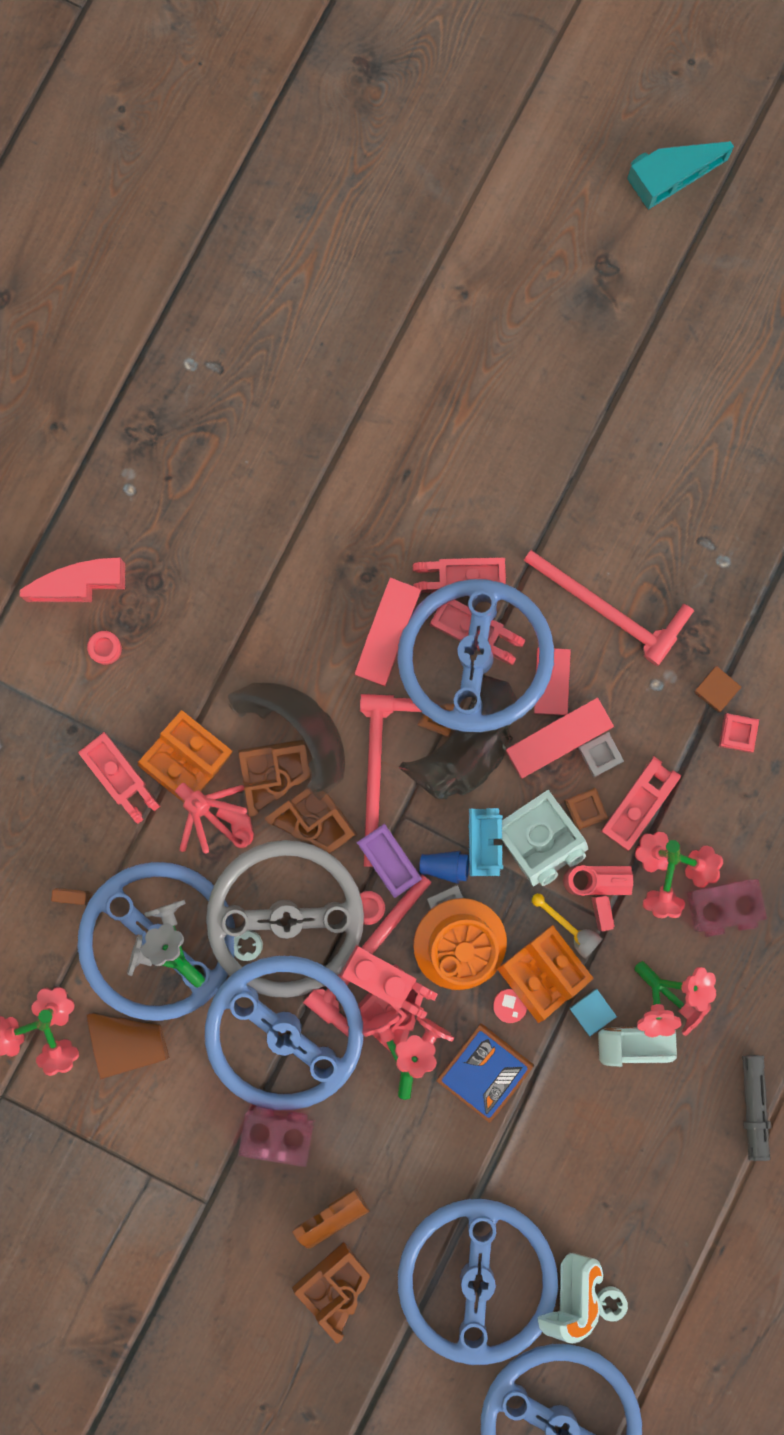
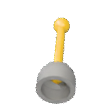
[531,893,603,959]

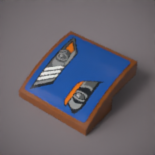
[436,1023,534,1123]

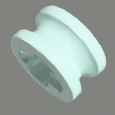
[234,930,263,961]
[597,1286,628,1321]

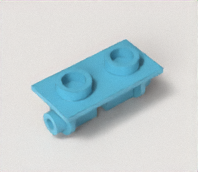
[469,808,503,876]

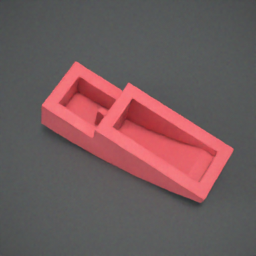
[20,557,125,602]
[354,578,421,687]
[505,698,614,779]

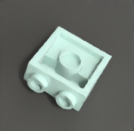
[501,790,589,887]

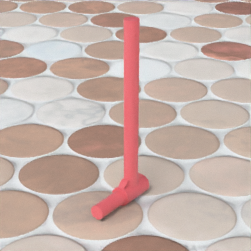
[524,550,694,666]
[360,694,422,867]
[303,874,432,1037]

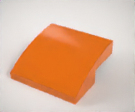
[137,710,233,803]
[497,925,594,1023]

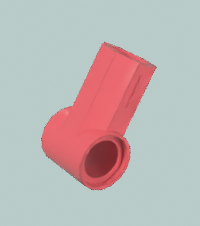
[563,865,633,896]

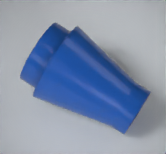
[420,851,470,884]

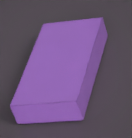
[357,823,422,898]

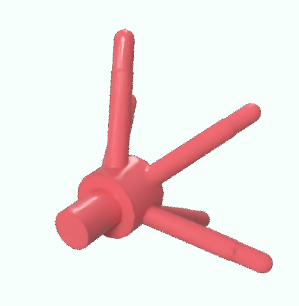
[175,783,247,854]

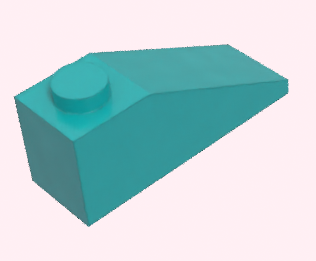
[627,141,734,210]

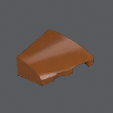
[238,739,310,817]
[264,781,357,854]
[87,1013,169,1079]
[292,1188,370,1249]
[292,1242,370,1344]

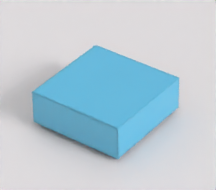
[569,989,617,1036]

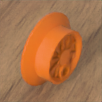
[413,898,507,990]

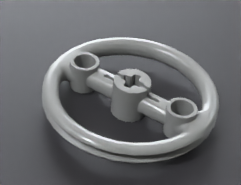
[206,840,364,998]

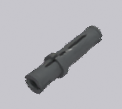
[742,1055,771,1161]

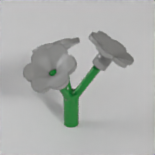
[127,900,205,988]

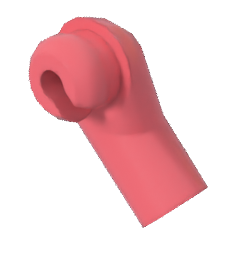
[216,801,254,848]

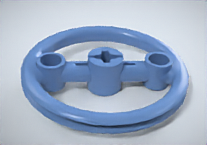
[397,579,554,732]
[77,862,235,1021]
[205,956,363,1110]
[398,1199,558,1365]
[481,1344,642,1435]

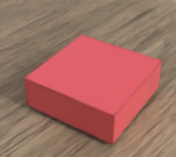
[719,713,759,753]
[592,895,615,931]

